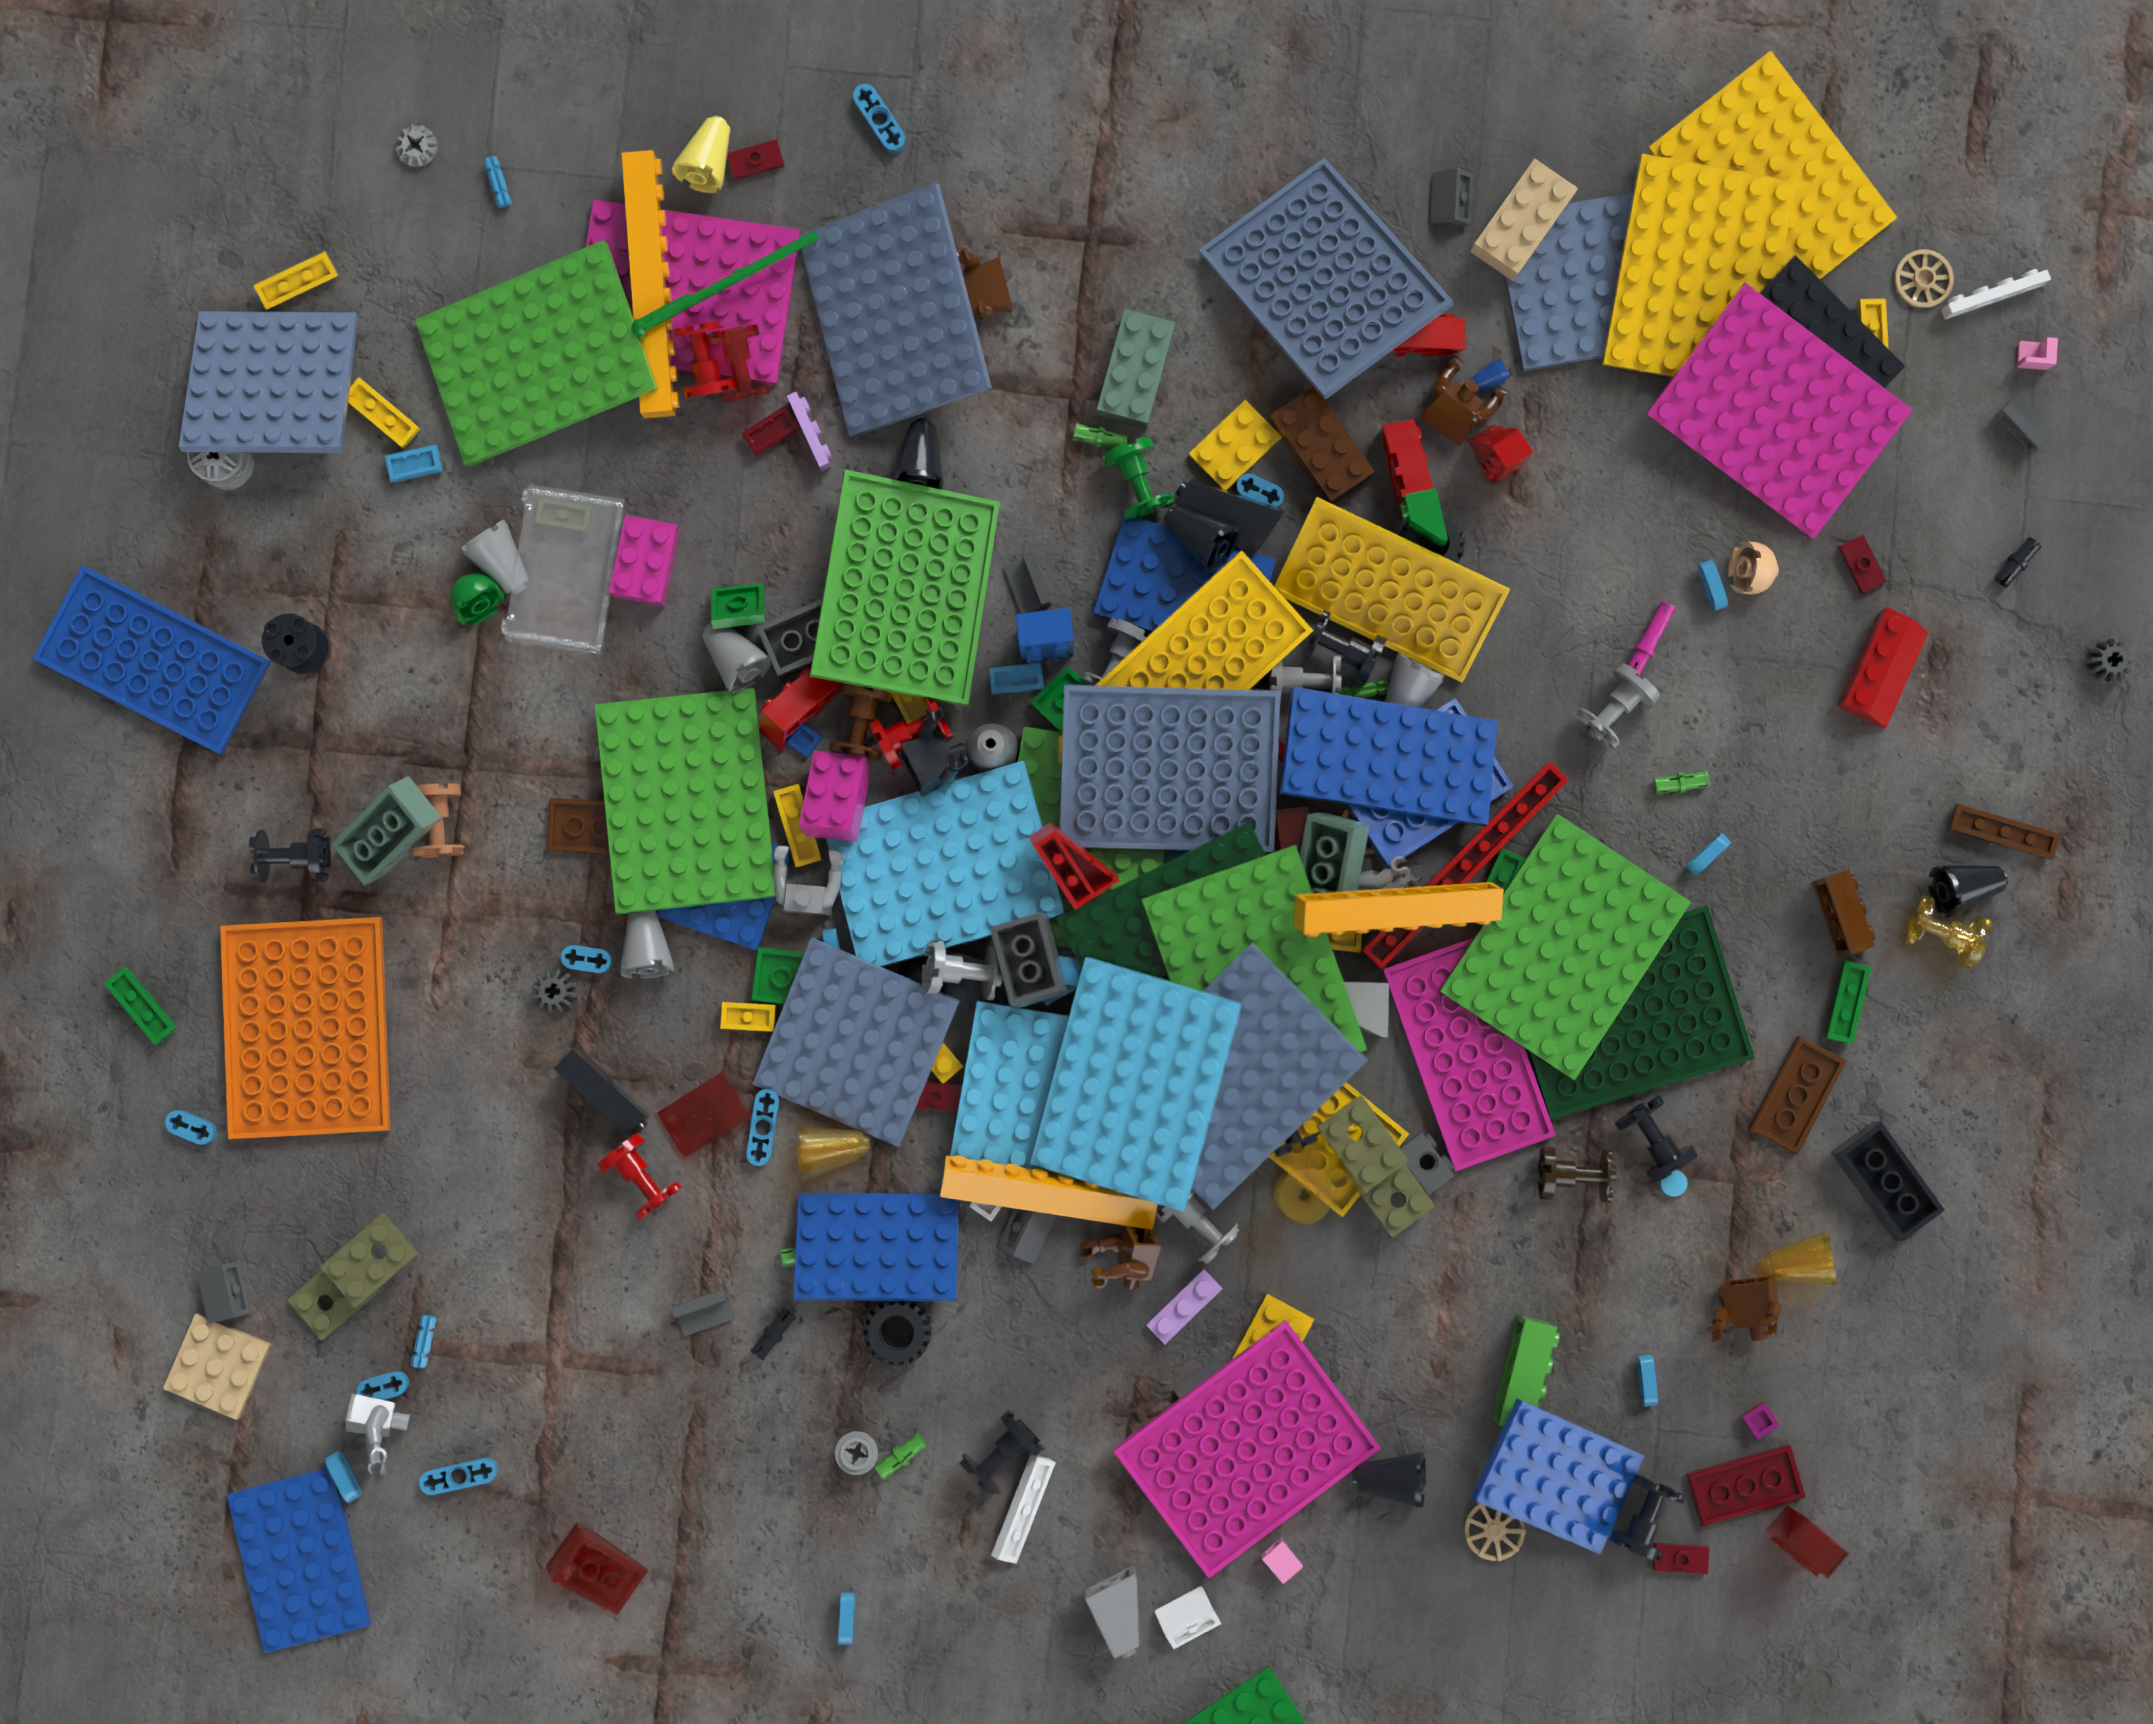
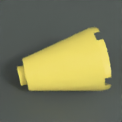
[672,116,730,193]

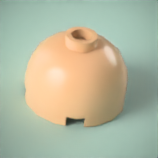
[1728,541,1779,594]

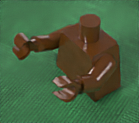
[957,247,1012,320]
[1419,355,1507,446]
[1080,1225,1161,1289]
[1706,1275,1783,1342]

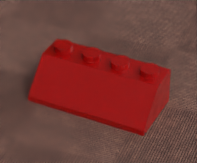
[1837,607,1928,729]

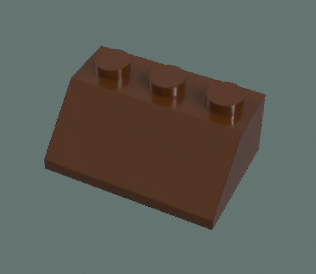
[1812,870,1875,957]

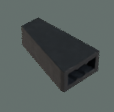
[1175,479,1285,557]
[553,1049,650,1135]

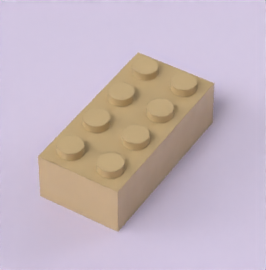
[1470,159,1578,282]

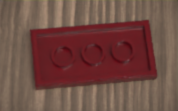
[1686,1444,1806,1527]

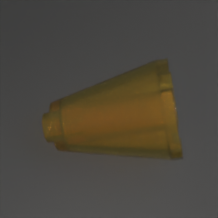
[795,1126,870,1179]
[1761,1231,1837,1286]

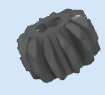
[2086,638,2135,684]
[532,969,578,1014]

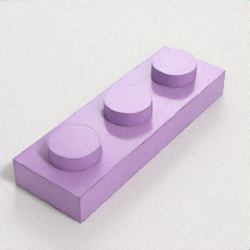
[787,392,833,472]
[1146,1269,1223,1344]

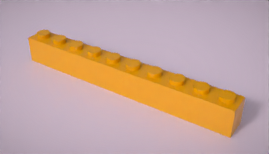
[622,150,679,418]

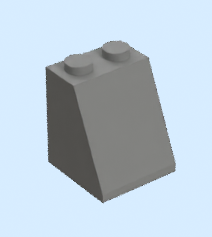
[1344,982,1389,1037]
[1085,1565,1139,1659]

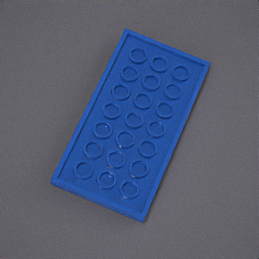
[32,565,272,755]
[1280,687,1498,826]

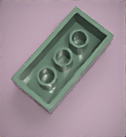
[1097,309,1176,430]
[332,776,442,886]
[1300,812,1370,894]

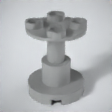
[1083,617,1146,685]
[1268,655,1341,702]
[1574,663,1660,749]
[922,940,1002,1000]
[1156,1188,1239,1264]

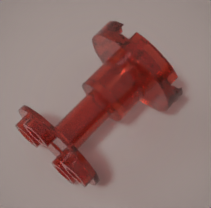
[706,324,771,402]

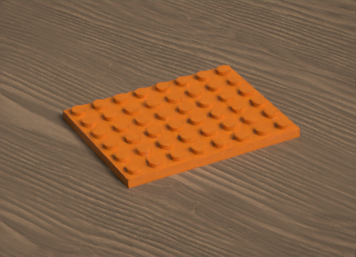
[220,917,391,1139]

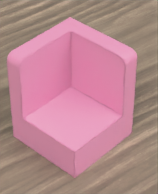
[2017,337,2058,370]
[1261,1537,1303,1584]

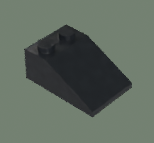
[897,949,984,1012]

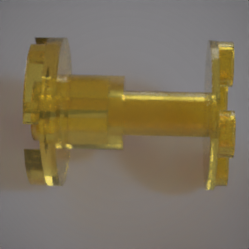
[1905,895,1992,969]
[1274,1168,1333,1224]

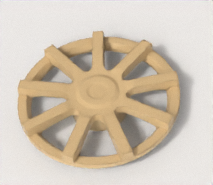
[1894,249,1954,308]
[1465,1503,1526,1561]

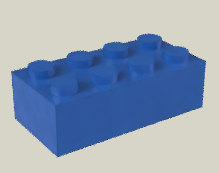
[1016,608,1074,664]

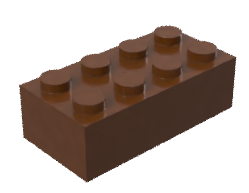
[1269,386,1375,504]

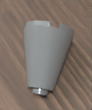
[460,519,529,596]
[702,622,772,694]
[1385,653,1445,708]
[966,723,1019,773]
[620,910,674,979]

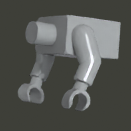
[773,846,844,916]
[1357,856,1424,891]
[346,1394,410,1475]

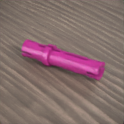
[1628,601,1676,677]

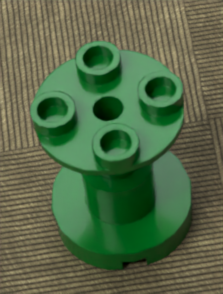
[1102,437,1175,520]

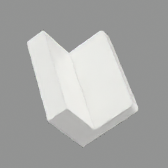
[1155,1587,1221,1649]

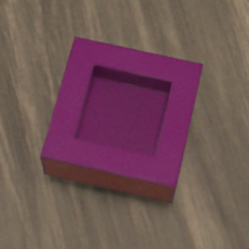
[1741,1402,1780,1440]

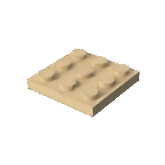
[163,1313,271,1420]

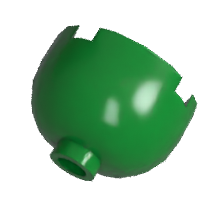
[449,573,504,625]

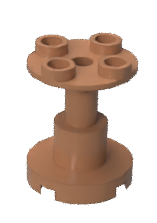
[410,783,465,858]

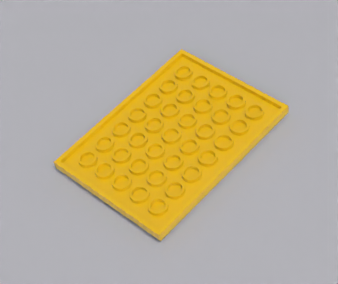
[1646,51,1898,279]
[1602,154,1797,378]

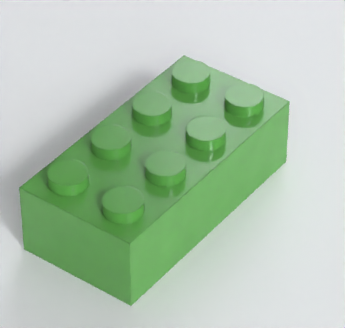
[1492,1315,1559,1427]

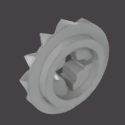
[395,124,437,167]
[835,1431,878,1475]

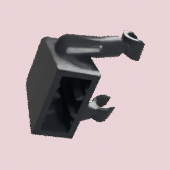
[901,707,968,797]

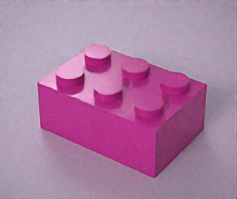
[609,515,681,607]
[799,751,872,842]

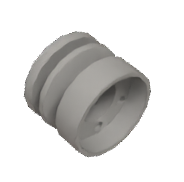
[187,452,255,490]

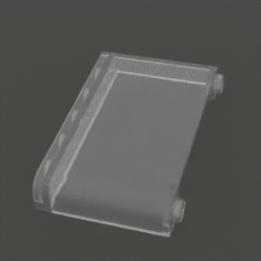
[501,484,626,656]

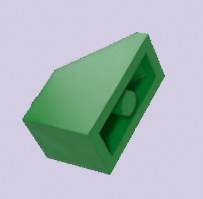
[1399,488,1448,547]

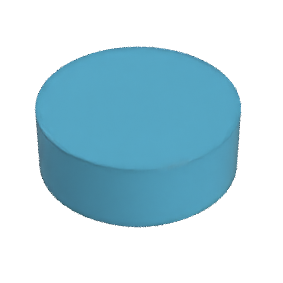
[1659,1170,1688,1197]

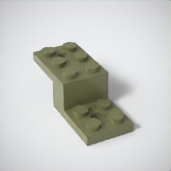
[1317,1095,1435,1238]
[287,1213,419,1341]

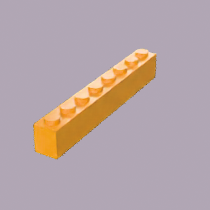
[1293,882,1504,937]
[940,1155,1158,1230]

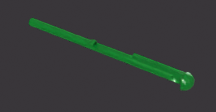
[632,231,819,338]

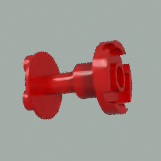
[671,320,736,398]
[869,698,954,770]
[597,1133,682,1221]

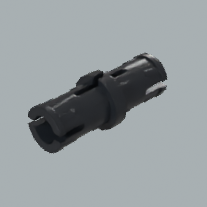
[1994,537,2042,588]
[750,1307,797,1361]

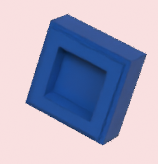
[786,724,823,759]

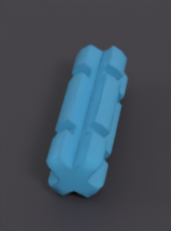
[483,156,512,208]
[411,1315,436,1368]

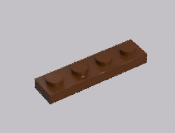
[1948,804,2060,860]

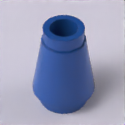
[1469,359,1510,392]

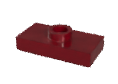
[727,139,785,180]
[741,405,800,457]
[1838,534,1887,594]
[916,1082,962,1112]
[1653,1542,1710,1574]

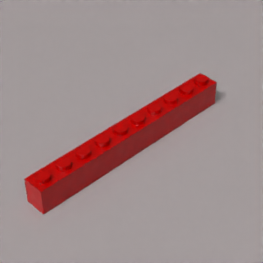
[1361,761,1569,970]

